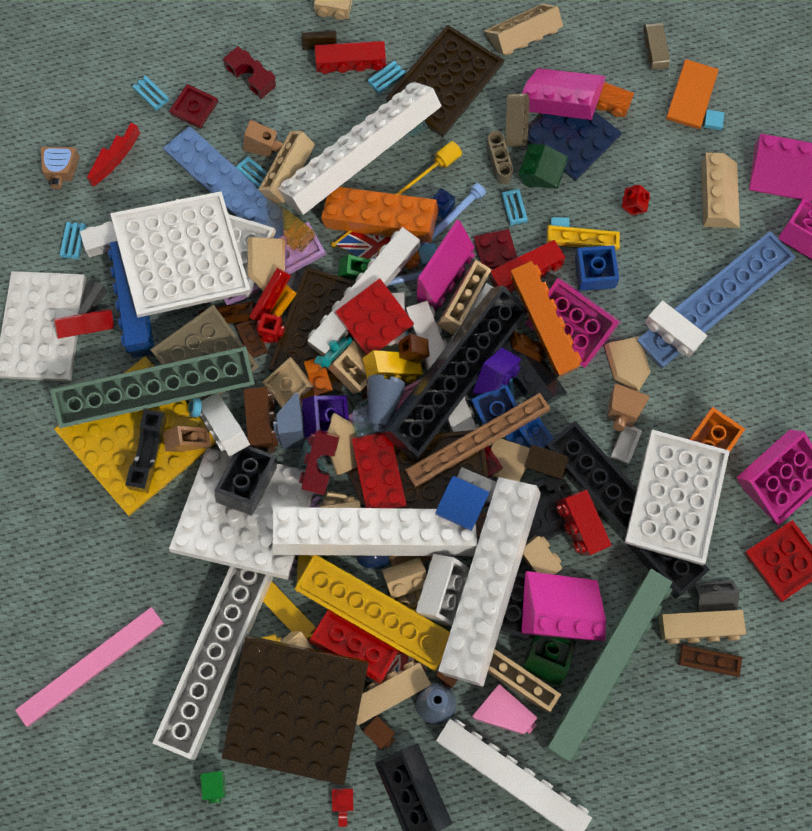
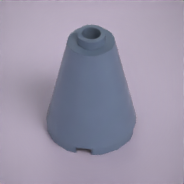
[367,375,405,431]
[416,682,456,724]

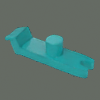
[314,336,353,368]

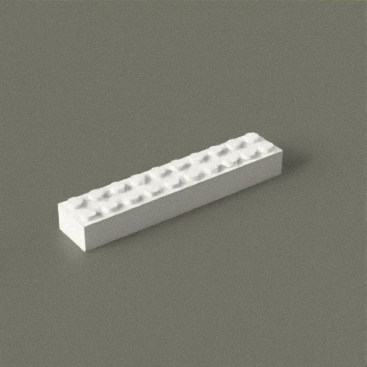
[277,82,441,215]
[438,477,541,687]
[272,507,477,556]
[153,566,274,760]

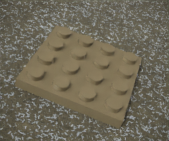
[151,305,259,401]

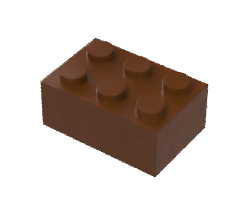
[244,387,279,453]

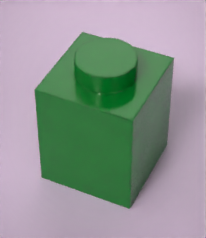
[201,771,226,804]

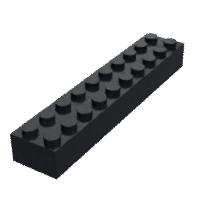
[381,285,528,458]
[544,421,710,599]

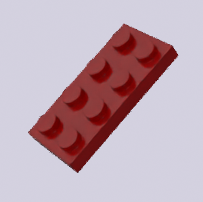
[352,433,407,509]
[309,609,399,684]

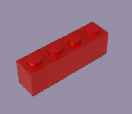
[315,41,386,74]
[489,240,565,293]

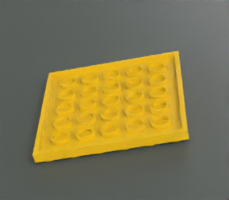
[54,356,216,516]

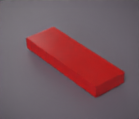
[249,268,291,322]
[54,309,114,339]

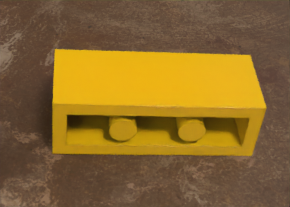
[362,350,423,383]

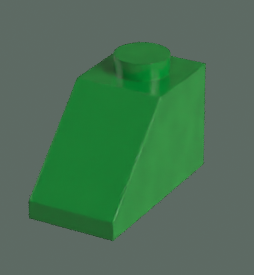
[338,255,371,280]

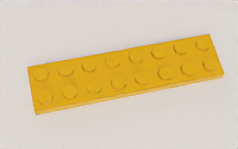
[295,555,450,671]

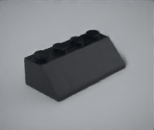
[500,333,567,405]
[375,743,453,831]

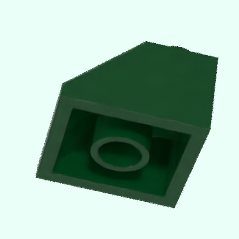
[518,144,568,189]
[522,635,576,686]

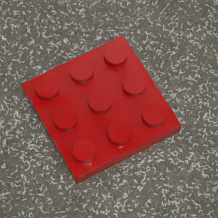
[334,278,414,355]
[744,520,812,603]

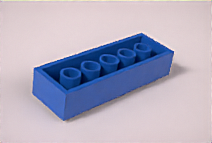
[108,241,154,358]

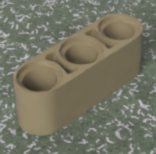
[643,23,670,70]
[505,94,529,147]
[487,131,513,184]

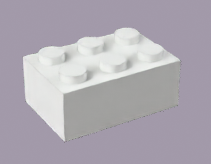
[416,554,470,627]

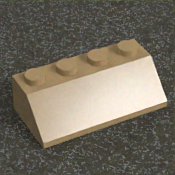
[484,3,563,55]
[701,152,740,228]

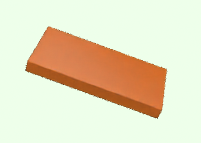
[666,59,719,129]

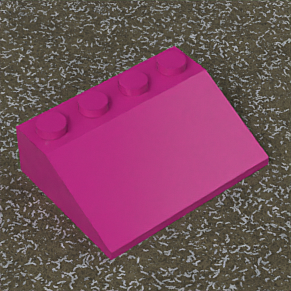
[522,68,606,120]
[749,134,812,202]
[778,198,812,259]
[417,220,475,311]
[525,278,621,368]
[736,429,812,526]
[522,571,606,641]

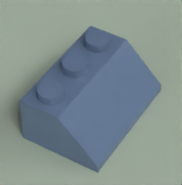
[273,393,306,449]

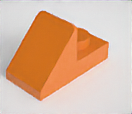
[304,358,333,396]

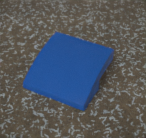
[505,417,554,448]
[435,476,490,531]

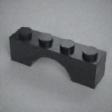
[125,409,167,493]

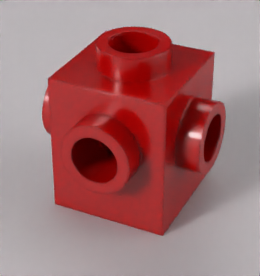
[622,185,650,215]
[256,313,285,343]

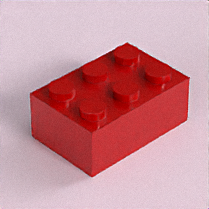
[556,490,612,556]

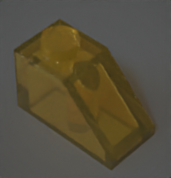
[282,208,316,253]

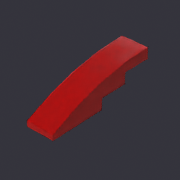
[87,123,140,187]

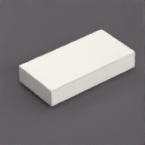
[610,426,642,465]

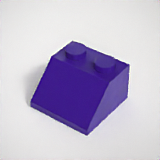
[473,348,521,395]
[302,396,349,438]

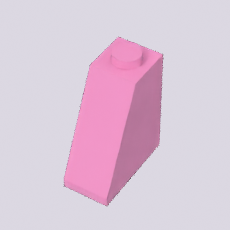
[472,684,537,735]

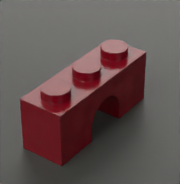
[223,46,276,99]
[299,429,340,495]

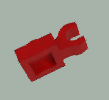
[332,788,354,827]

